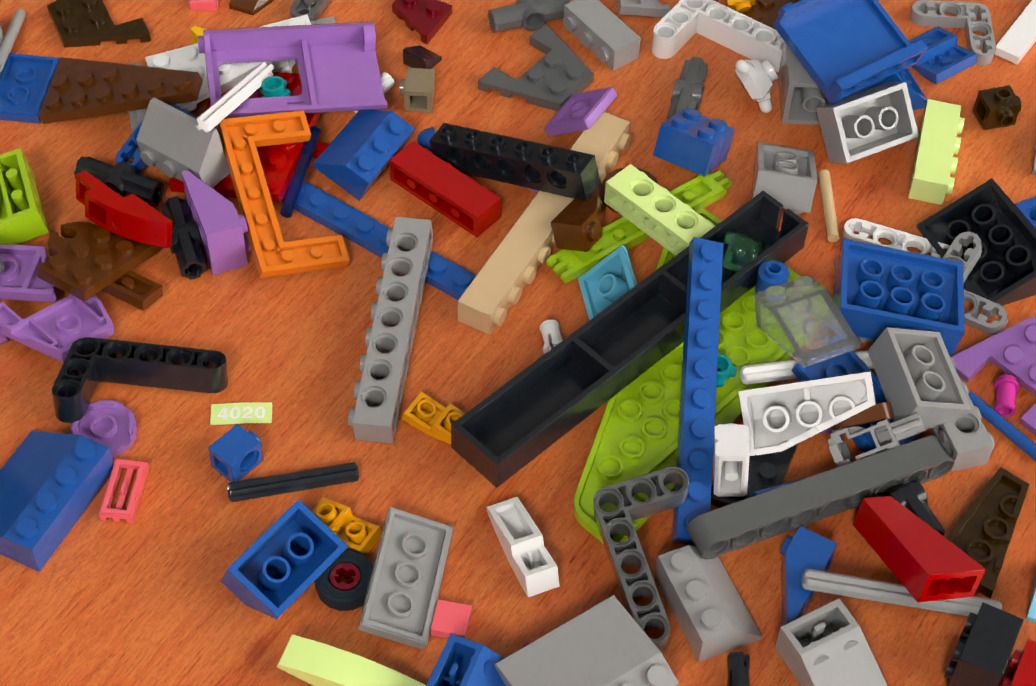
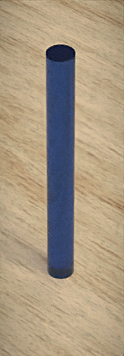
[280,126,321,218]

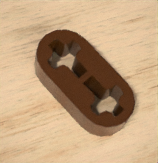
[832,402,894,430]

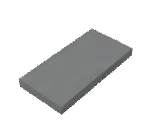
[357,507,454,650]

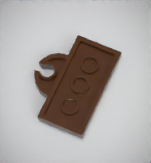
[37,222,163,302]

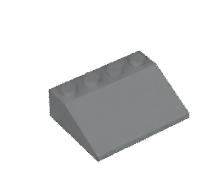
[494,595,679,686]

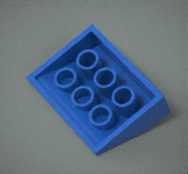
[830,239,965,355]
[0,430,114,572]

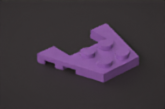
[0,294,114,362]
[951,316,1036,436]

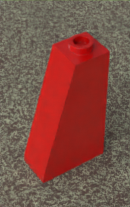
[853,496,985,603]

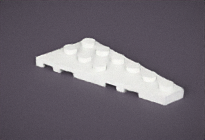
[145,14,311,112]

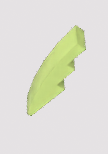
[276,634,426,686]

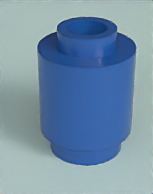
[755,260,790,305]

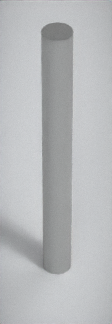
[0,9,26,74]

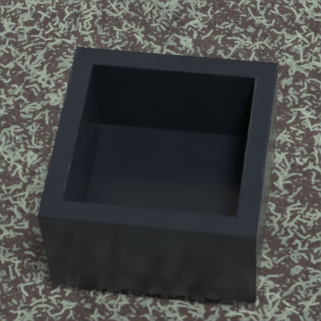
[944,602,1024,686]

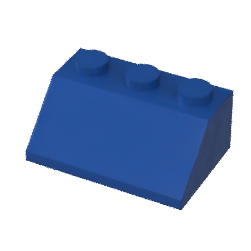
[312,110,415,201]
[221,499,348,619]

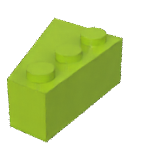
[0,148,49,245]

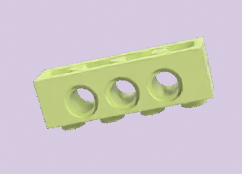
[604,164,715,256]

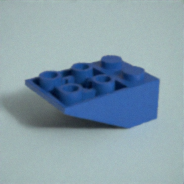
[426,633,505,686]

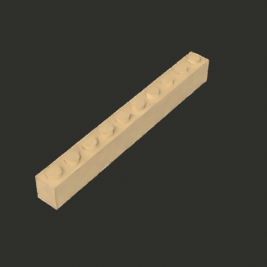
[458,112,632,335]

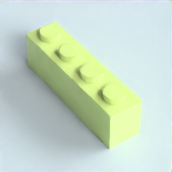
[908,99,965,205]

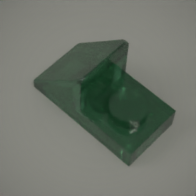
[722,231,767,272]

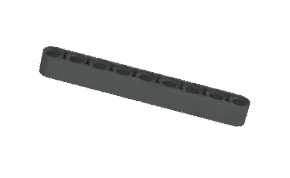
[686,435,955,559]

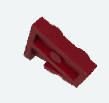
[392,0,452,44]

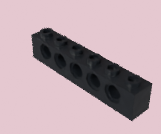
[429,123,600,201]

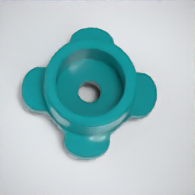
[259,76,290,98]
[716,354,737,387]

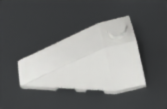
[738,371,876,456]

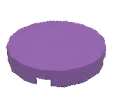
[71,400,138,457]

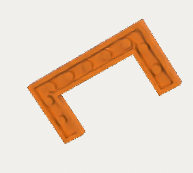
[217,110,350,278]

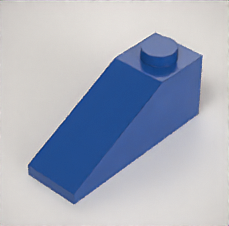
[780,526,837,626]

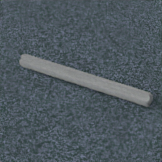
[801,569,1002,616]

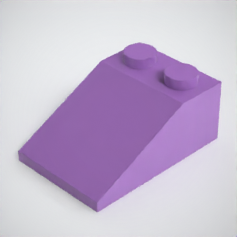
[181,170,251,275]

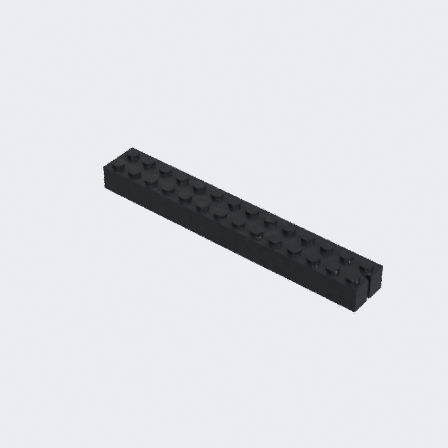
[451,191,809,488]

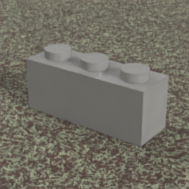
[563,0,641,71]

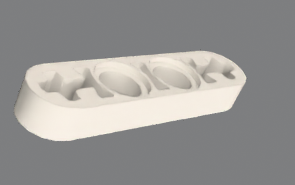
[842,218,950,258]

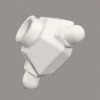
[735,59,779,113]

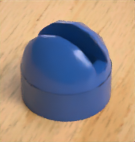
[417,127,435,151]

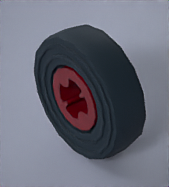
[315,550,373,611]

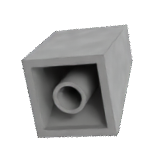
[778,41,830,125]

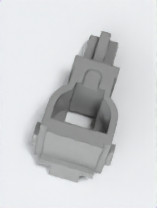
[827,412,926,467]

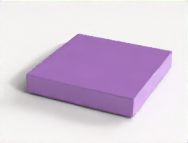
[544,87,617,137]

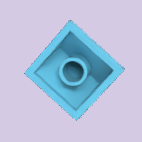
[578,245,637,321]

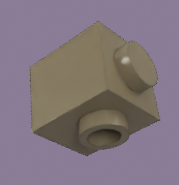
[400,68,435,113]

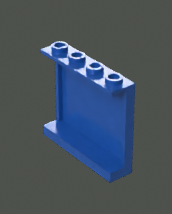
[773,0,928,105]

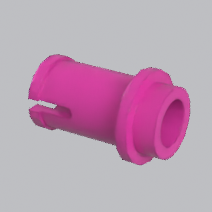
[994,374,1020,417]

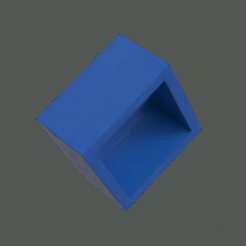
[653,108,735,177]

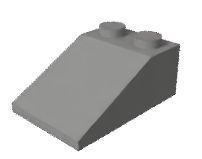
[752,142,817,214]

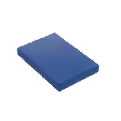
[0,53,60,124]

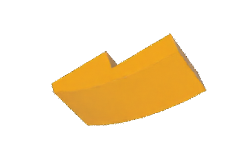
[402,391,466,444]
[312,497,382,557]

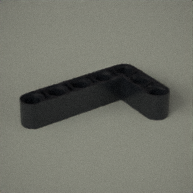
[52,337,228,423]

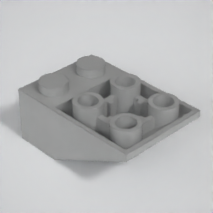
[775,598,887,686]

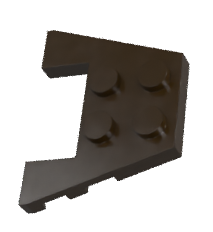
[47,0,151,48]

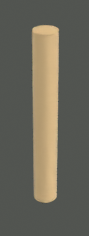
[818,170,840,242]

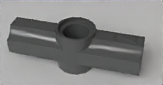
[488,0,570,33]
[667,57,708,120]

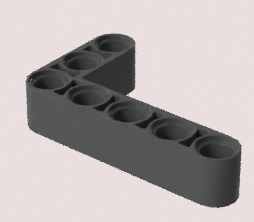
[593,467,689,651]

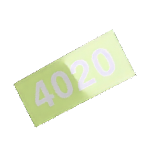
[210,402,272,425]

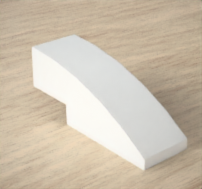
[487,497,560,597]

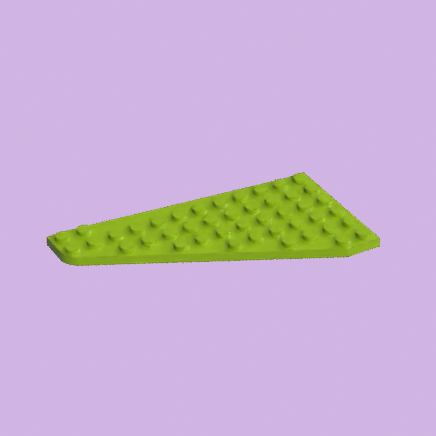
[573,207,833,544]

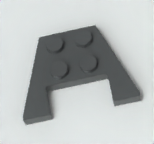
[478,24,594,111]

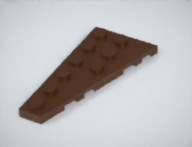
[38,57,203,124]

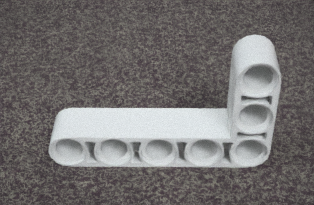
[652,0,784,73]

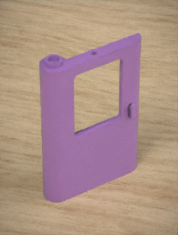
[198,21,387,119]

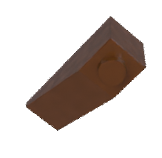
[550,178,606,252]

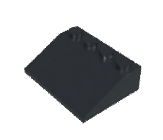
[916,178,1036,309]

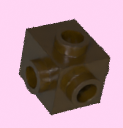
[973,85,1021,130]

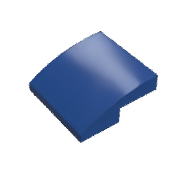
[909,26,976,84]

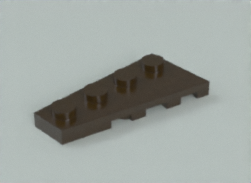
[946,467,1030,598]

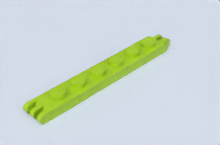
[546,171,732,283]

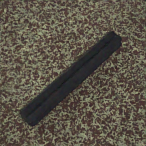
[227,462,359,502]

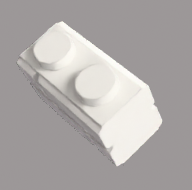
[713,423,750,497]

